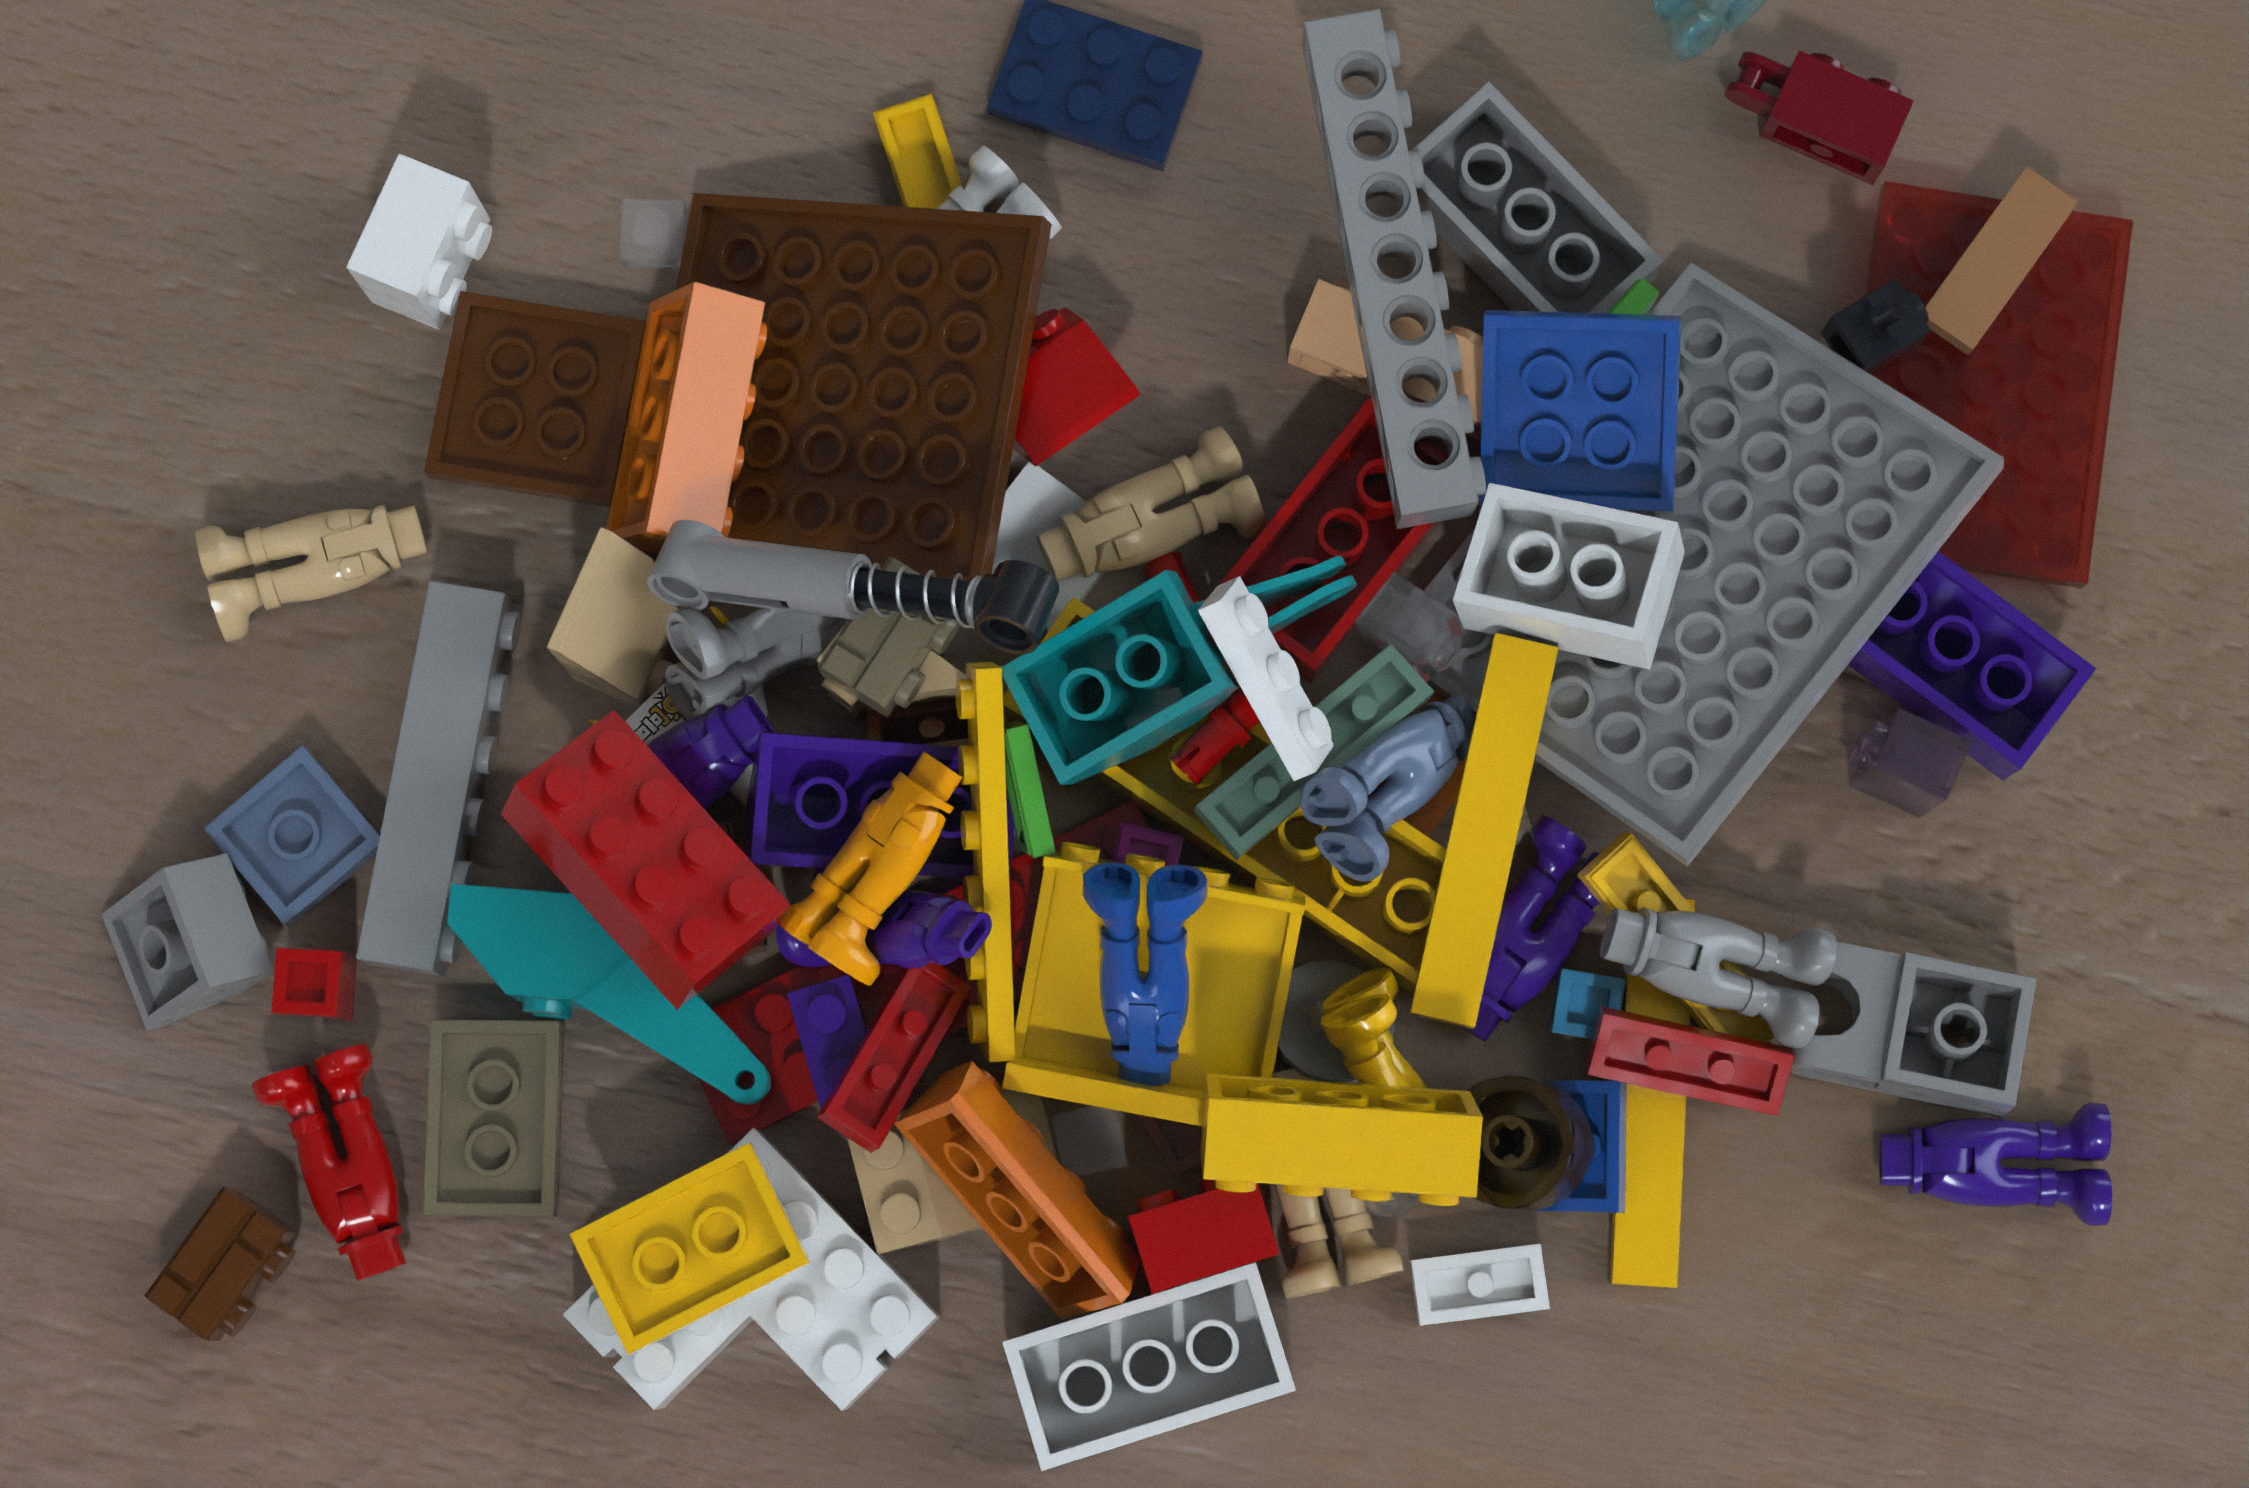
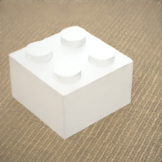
[346,154,492,330]

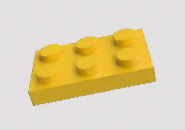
[569,1142,811,1355]

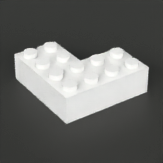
[563,1128,941,1411]

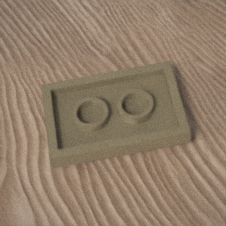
[423,1020,563,1217]

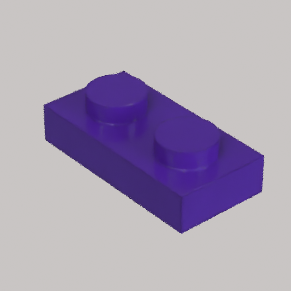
[787,975,867,1109]

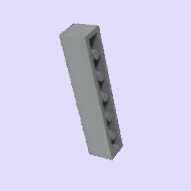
[356,581,521,977]

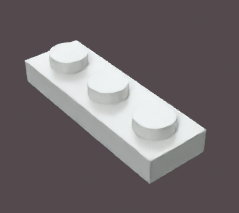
[1198,576,1334,781]

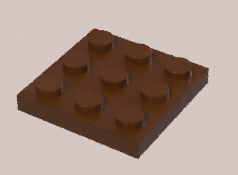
[424,291,646,508]

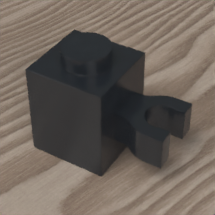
[1820,278,1931,375]

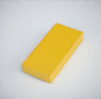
[873,94,963,209]

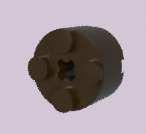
[1467,1076,1595,1211]

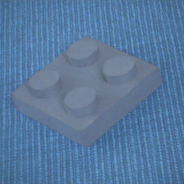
[203,745,380,927]

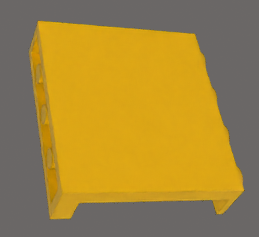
[1002,842,1305,1126]

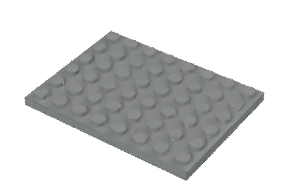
[1380,263,2004,867]

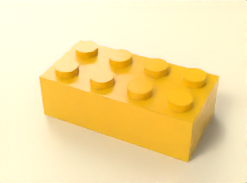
[1200,1073,1483,1206]

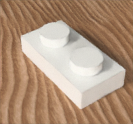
[1409,1243,1550,1326]

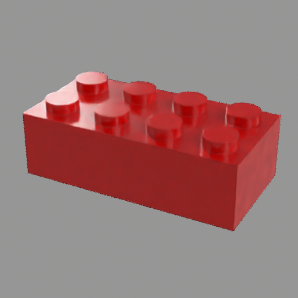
[1219,396,1449,684]
[501,710,791,1010]

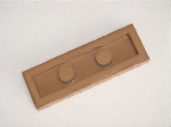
[1925,166,2079,355]

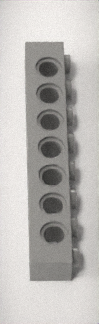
[1302,9,1486,529]

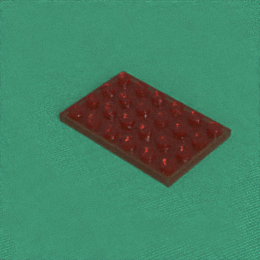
[1866,181,2133,589]

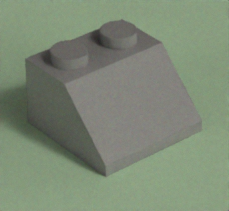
[101,853,274,1032]

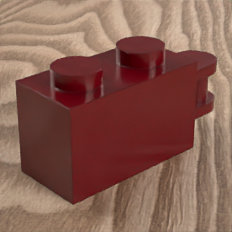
[1724,50,1914,185]

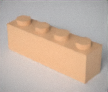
[1287,279,1483,441]

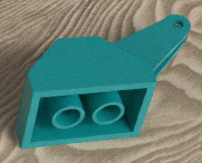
[1001,556,1357,785]
[447,884,771,1105]

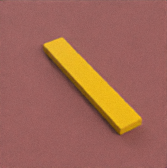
[1409,633,1559,1029]
[1609,899,1695,1288]

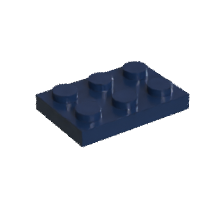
[987,0,1203,171]

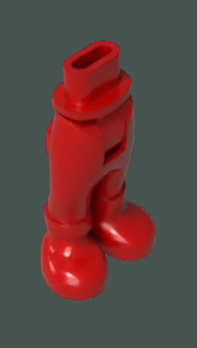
[252,1043,406,1281]

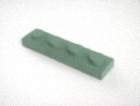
[1194,644,1434,860]

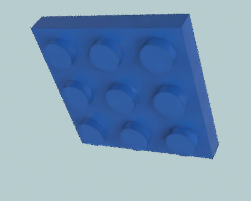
[1480,310,1681,512]

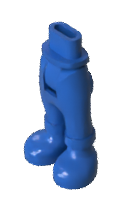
[1082,863,1208,1086]

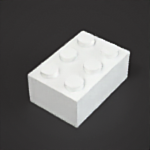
[1453,483,1685,670]

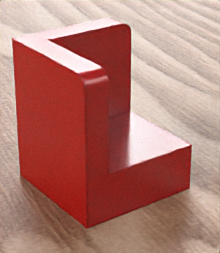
[271,948,357,1021]

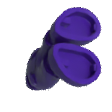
[647,695,775,810]
[1463,815,1600,1042]
[776,868,992,969]
[1879,1103,2112,1226]

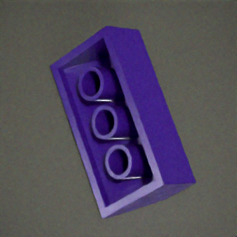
[1848,551,2097,781]
[743,731,1014,882]

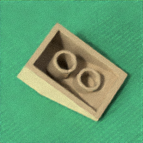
[547,527,679,707]
[847,1087,1058,1256]

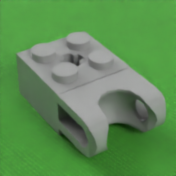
[1787,942,2037,1118]

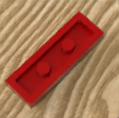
[817,962,972,1153]
[1585,1006,1795,1116]

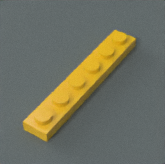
[956,662,1015,1062]

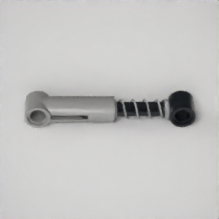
[647,520,1059,654]

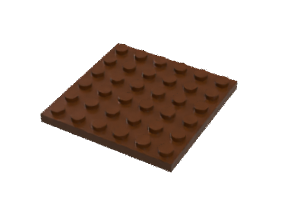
[642,193,1052,581]

